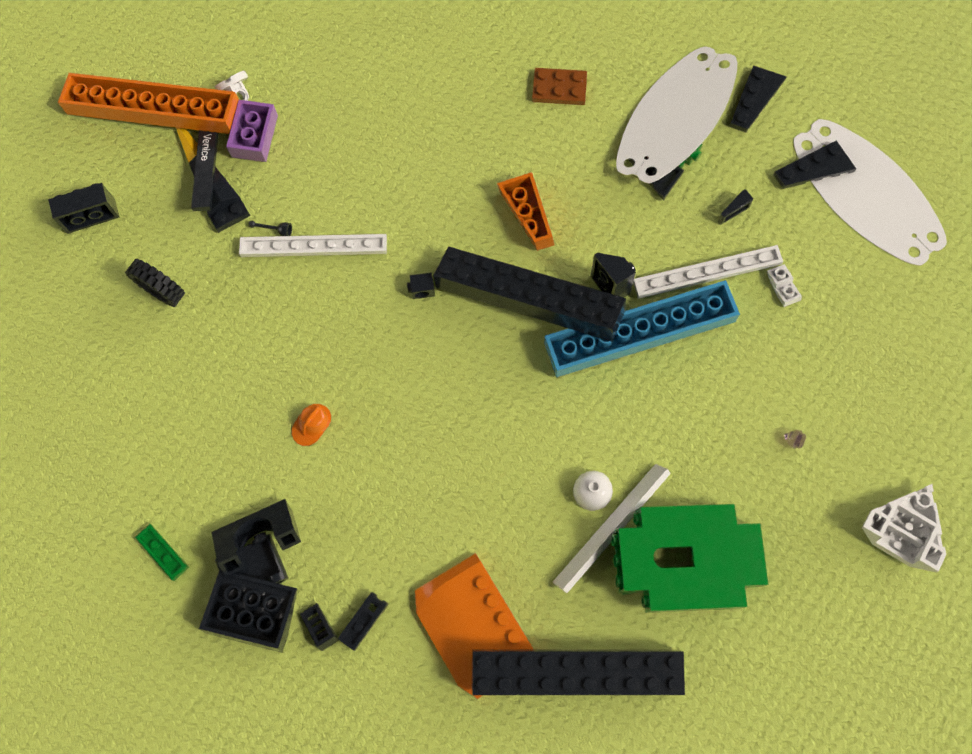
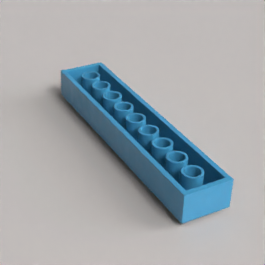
[544,280,740,378]

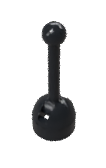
[249,221,292,236]

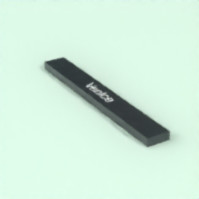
[191,130,218,212]

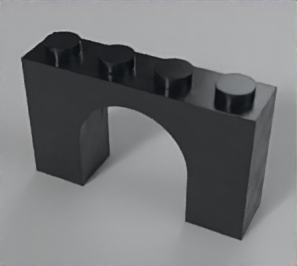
[211,499,301,576]

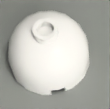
[573,471,613,511]

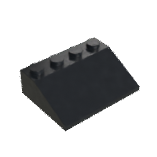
[199,569,298,653]

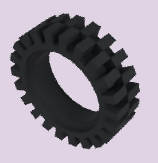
[125,259,185,307]

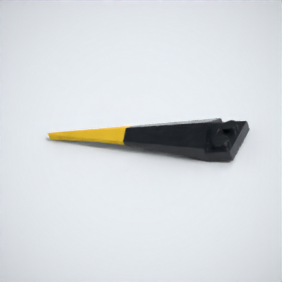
[176,128,250,233]

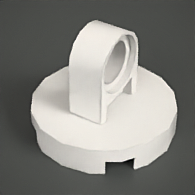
[215,71,249,101]

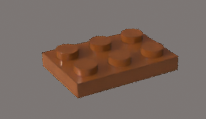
[532,68,587,105]

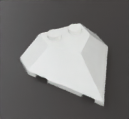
[862,484,946,572]

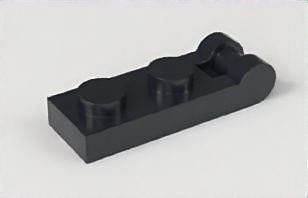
[338,592,389,651]

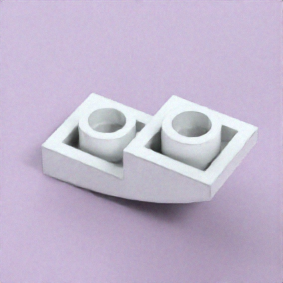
[767,264,802,307]

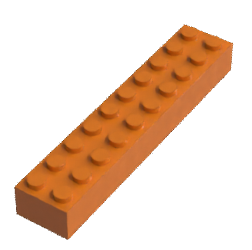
[58,73,239,134]

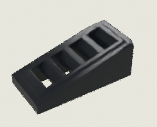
[718,189,753,225]
[300,603,339,651]

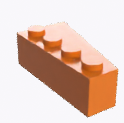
[497,172,555,251]

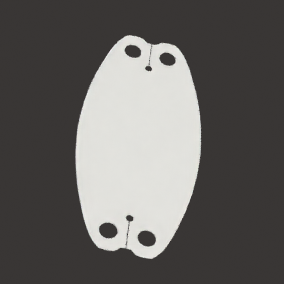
[616,47,737,183]
[794,119,947,265]

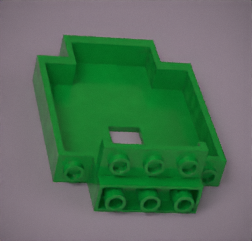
[611,504,769,613]

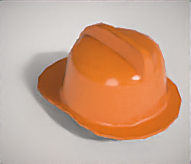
[292,404,331,446]

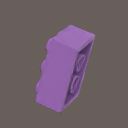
[226,100,278,162]

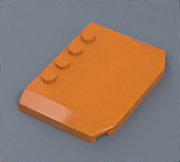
[415,553,533,699]

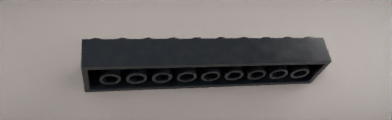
[433,246,626,342]
[472,649,685,695]

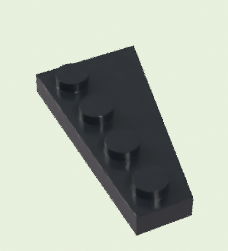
[730,65,787,133]
[773,140,857,189]

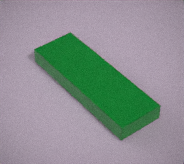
[135,524,189,581]

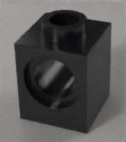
[407,272,435,299]

